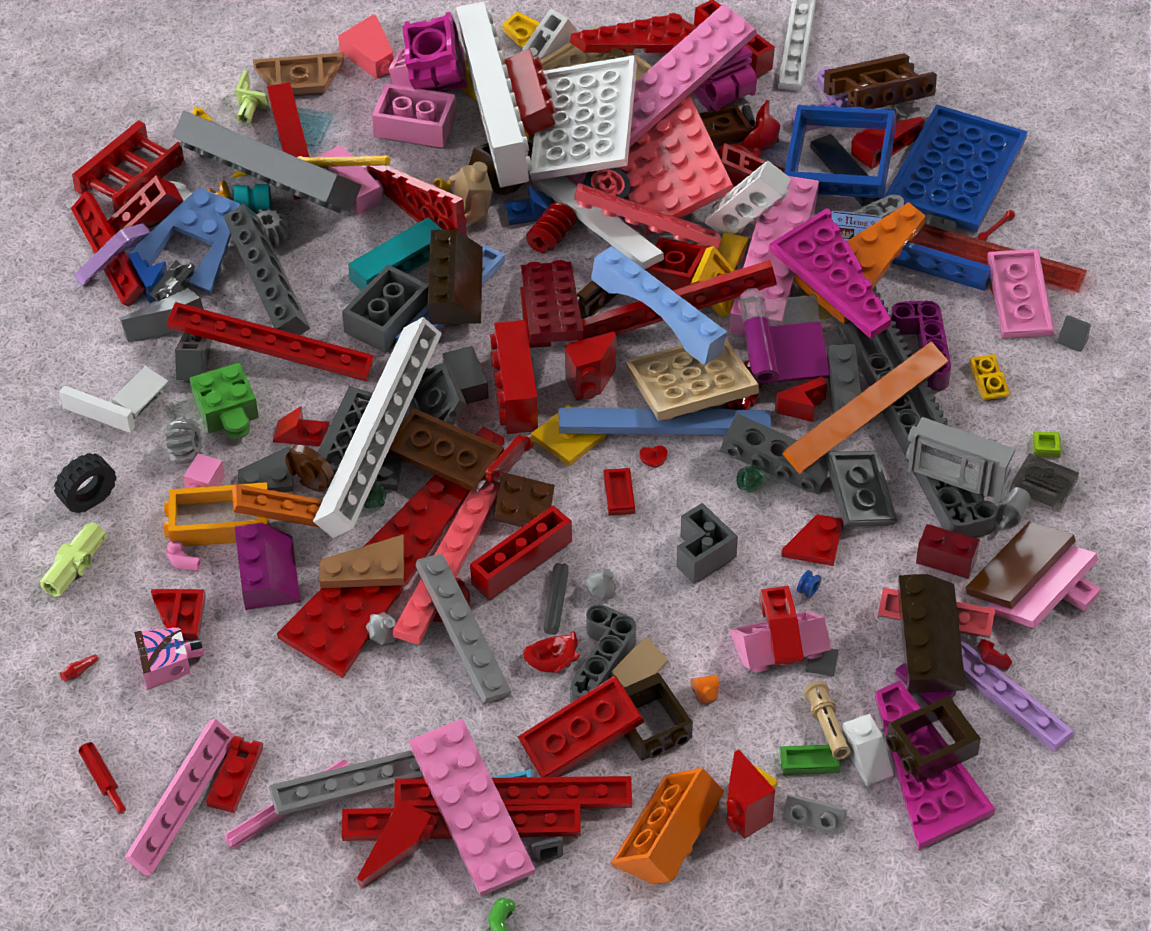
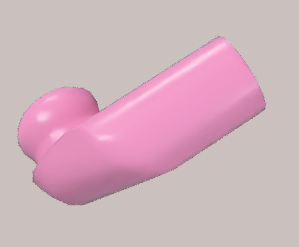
[166,541,201,571]

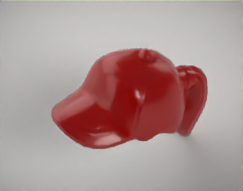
[730,100,780,158]

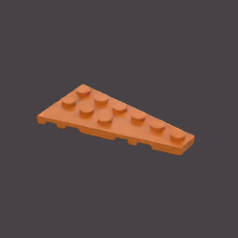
[793,202,926,324]

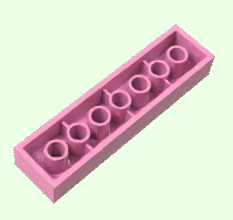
[730,176,819,336]

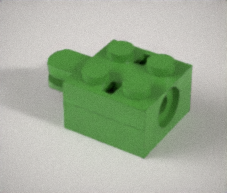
[189,362,259,439]

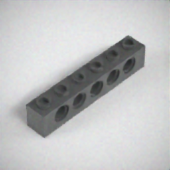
[224,204,311,335]

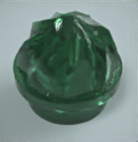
[736,466,764,493]
[364,482,387,508]

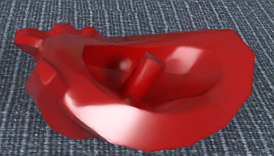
[522,631,581,673]

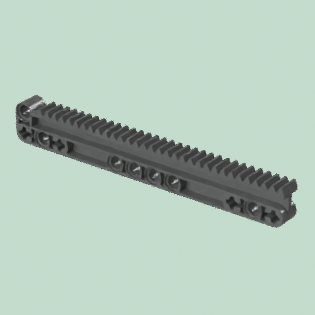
[831,286,998,538]

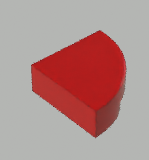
[977,639,1012,670]

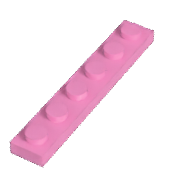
[124,719,235,876]

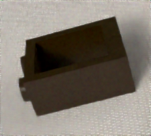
[624,672,693,761]
[886,696,981,783]

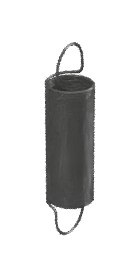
[742,103,756,127]

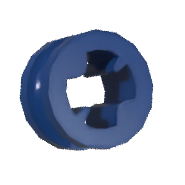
[797,570,822,598]

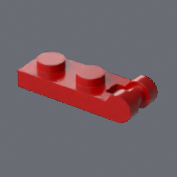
[206,736,263,813]

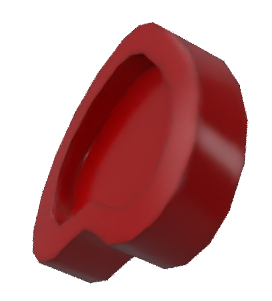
[639,445,668,468]

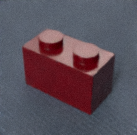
[916,524,980,579]

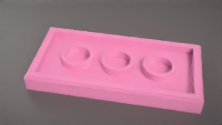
[987,249,1054,338]
[987,546,1098,629]

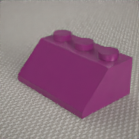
[235,523,301,610]

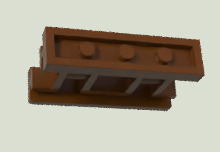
[823,53,937,109]

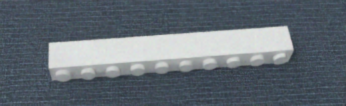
[313,317,442,538]

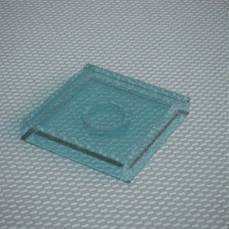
[272,107,334,151]

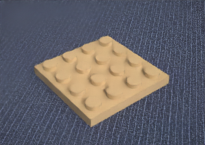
[625,338,759,421]

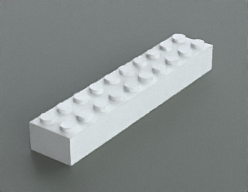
[456,2,532,187]

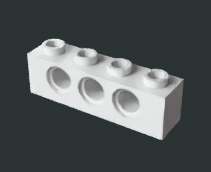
[704,160,791,236]

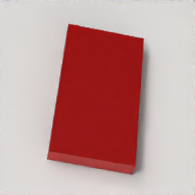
[517,675,645,777]

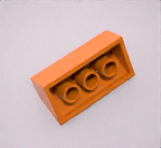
[610,768,725,884]

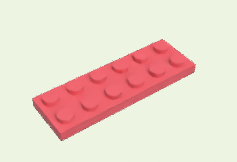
[574,183,721,249]

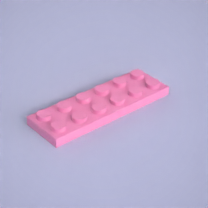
[409,718,535,897]

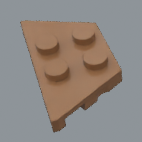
[253,52,345,95]

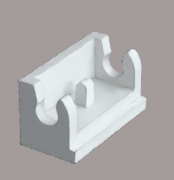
[112,366,168,422]

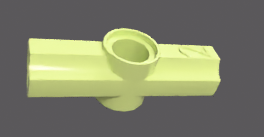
[40,522,107,597]

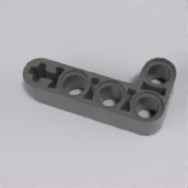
[570,604,636,703]

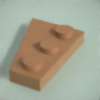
[320,535,404,588]

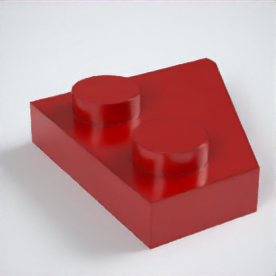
[781,514,843,566]
[151,589,206,641]

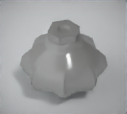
[584,569,616,599]
[366,612,396,646]

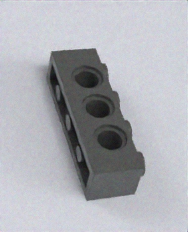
[720,413,829,494]

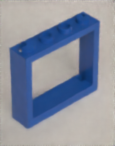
[784,104,897,198]

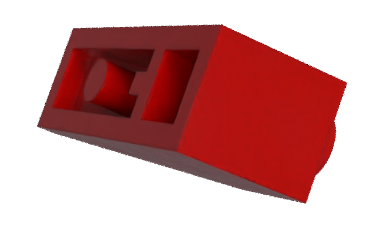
[851,117,924,169]
[717,143,785,186]
[107,176,184,234]
[356,799,435,888]

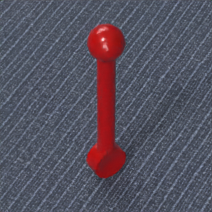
[978,210,1015,242]

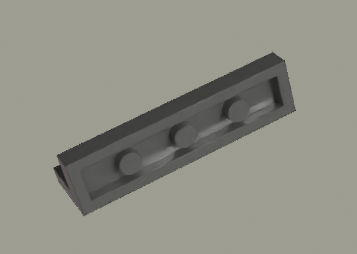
[318,386,373,475]

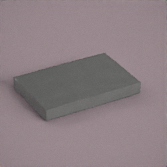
[825,451,897,527]

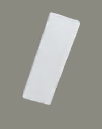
[59,386,135,433]

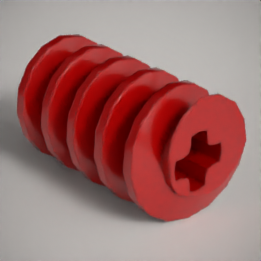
[526,203,577,254]

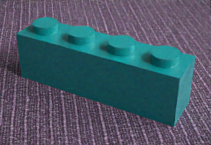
[348,217,442,291]

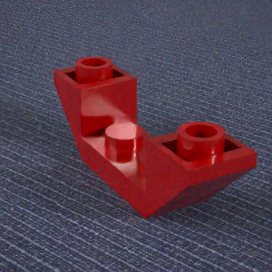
[759,586,804,665]

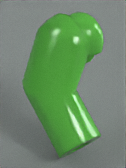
[488,897,516,931]

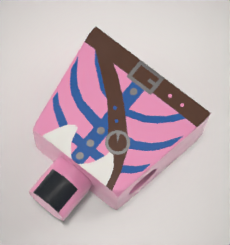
[134,628,204,689]

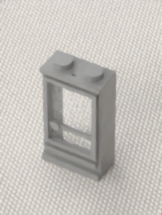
[905,417,1015,503]

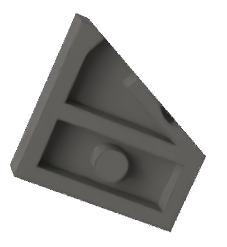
[238,447,293,492]

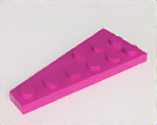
[769,208,891,339]
[875,680,995,851]

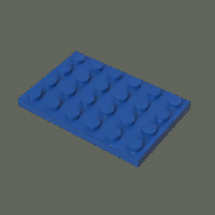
[884,104,1028,232]

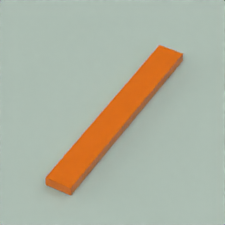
[782,342,948,474]

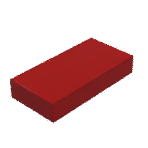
[603,468,635,516]

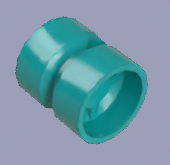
[234,183,271,214]

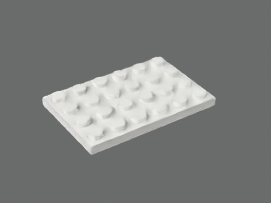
[529,55,637,181]

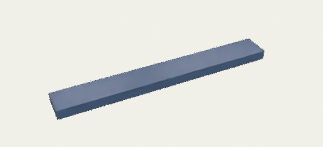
[558,408,772,435]

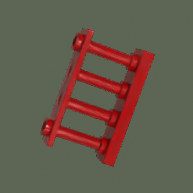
[72,120,184,213]

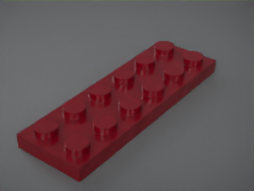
[521,260,584,344]

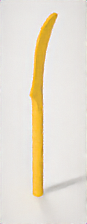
[231,156,390,178]

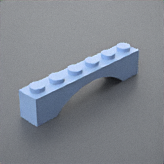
[591,246,727,365]

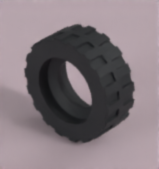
[54,453,117,513]

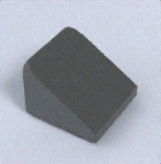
[1058,315,1091,352]
[529,836,563,863]

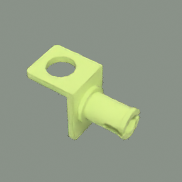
[235,70,270,124]

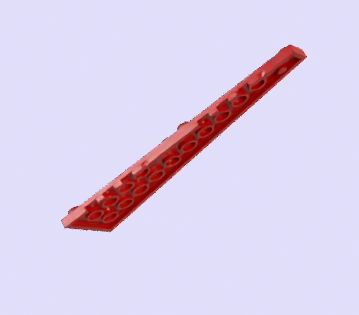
[277,426,505,678]

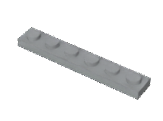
[415,553,511,704]
[269,750,424,816]

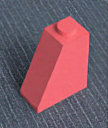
[338,14,394,79]

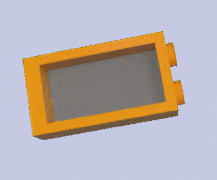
[164,482,270,547]

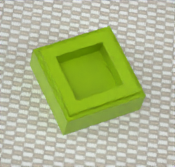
[1032,431,1061,457]

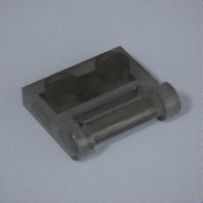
[1009,453,1079,513]

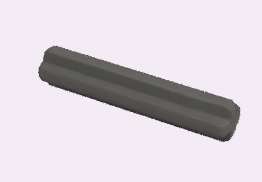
[544,563,569,634]

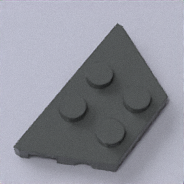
[410,363,466,425]

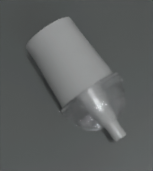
[996,487,1031,530]

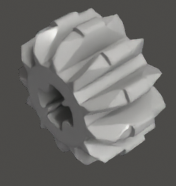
[256,207,290,248]
[165,418,203,464]

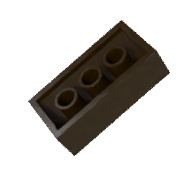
[428,229,483,324]
[897,574,966,694]

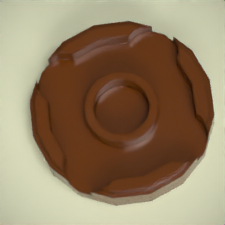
[285,445,334,492]

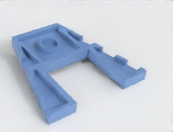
[127,187,241,295]

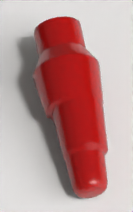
[60,654,99,682]

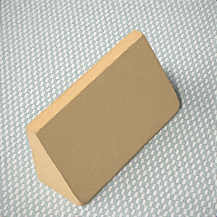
[611,637,668,687]

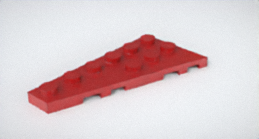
[569,13,697,53]
[367,166,468,237]

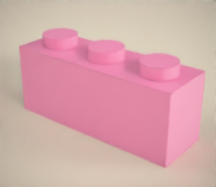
[317,145,383,215]

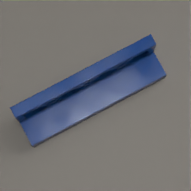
[891,242,991,291]

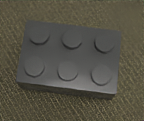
[342,265,429,353]

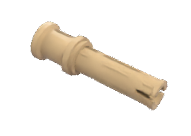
[803,681,851,760]

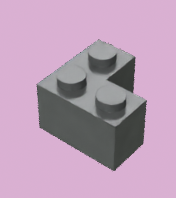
[677,503,738,584]

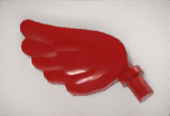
[485,435,534,483]

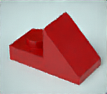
[775,376,827,422]
[273,406,330,447]

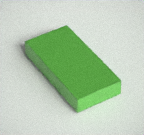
[780,744,841,775]

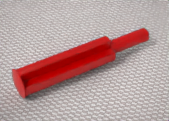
[78,742,126,814]

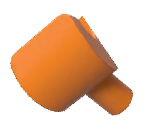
[690,674,719,704]

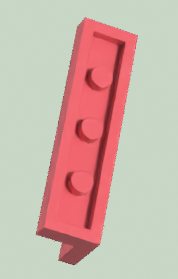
[878,587,995,638]

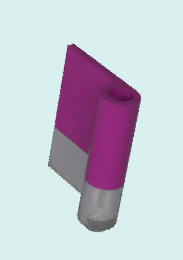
[739,288,830,384]

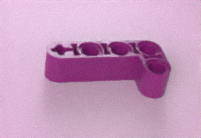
[891,301,951,391]

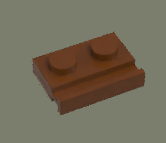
[577,281,618,319]

